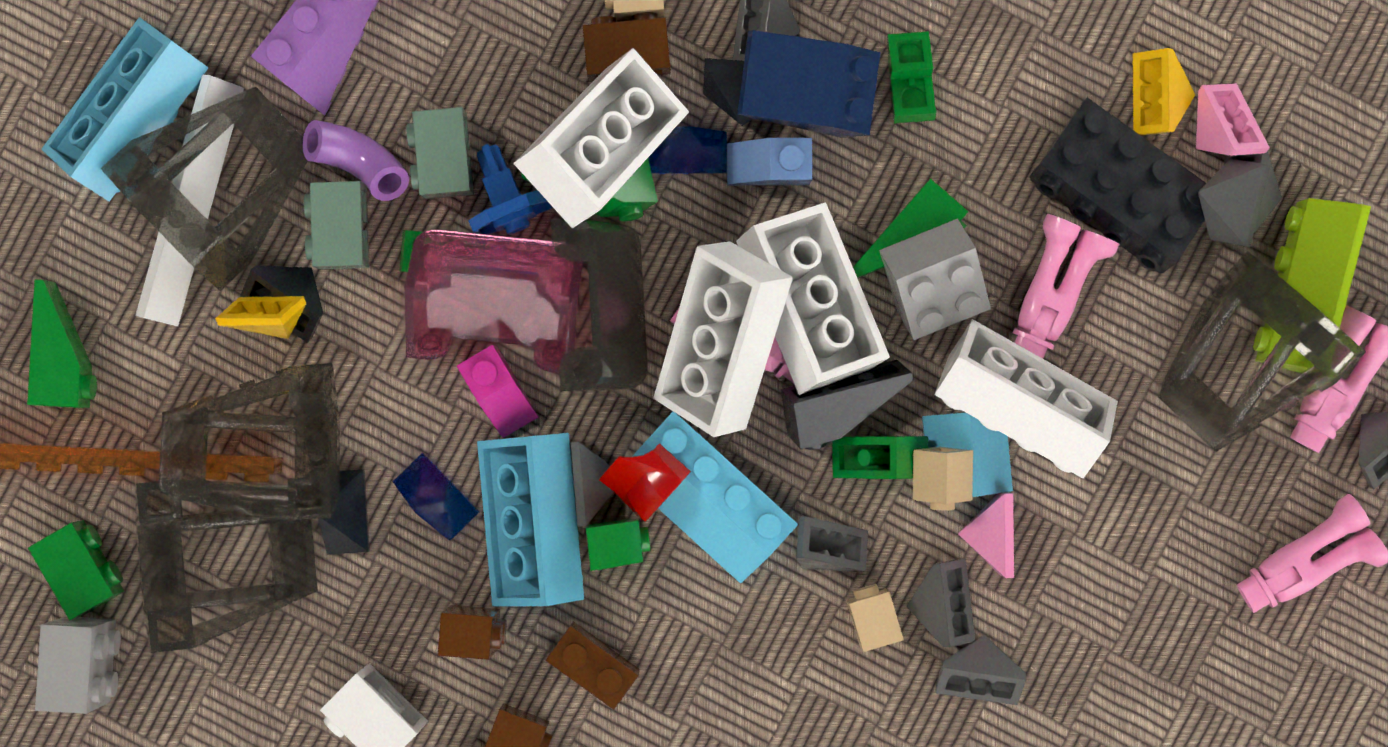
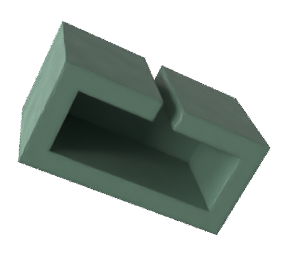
[406,107,474,199]
[304,181,369,269]

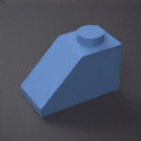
[727,138,812,186]

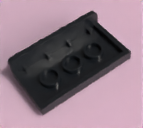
[1029,97,1206,273]

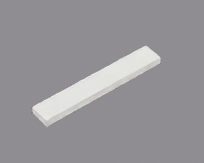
[135,74,244,326]

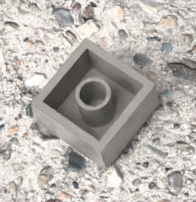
[879,219,991,340]
[35,616,121,714]

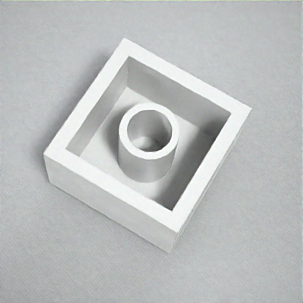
[320,663,428,747]

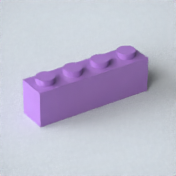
[251,0,379,116]

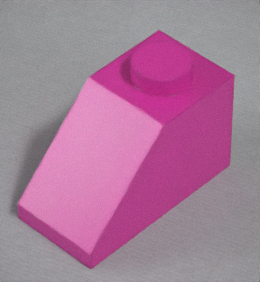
[457,345,539,438]

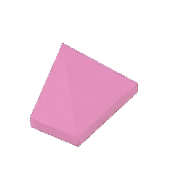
[1196,83,1270,156]
[958,492,1014,578]

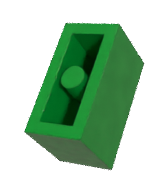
[28,520,125,621]

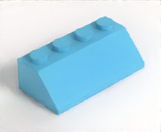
[41,17,208,202]
[632,412,798,584]
[477,433,584,606]

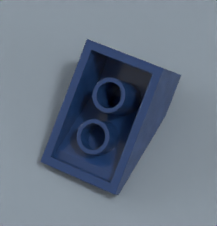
[737,30,881,138]

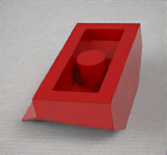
[599,443,691,522]

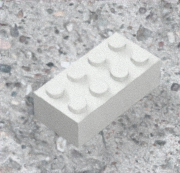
[513,48,689,228]
[736,202,890,395]
[653,241,793,437]
[934,319,1118,478]

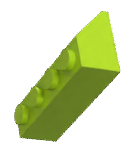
[1253,198,1371,374]

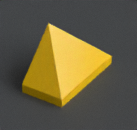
[1133,48,1195,136]
[215,296,306,339]

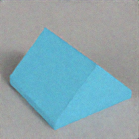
[922,412,1013,497]

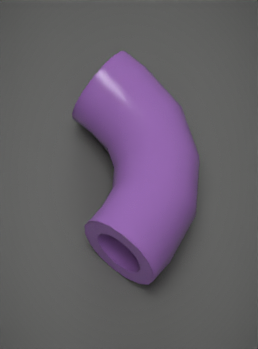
[303,120,409,201]

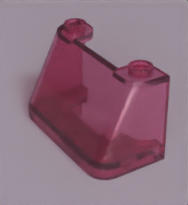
[404,230,583,375]

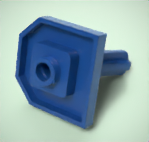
[468,144,553,237]

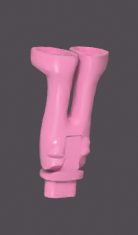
[1013,214,1120,359]
[1290,305,1388,453]
[1236,494,1388,613]

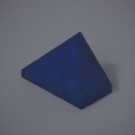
[648,126,727,174]
[392,453,480,541]

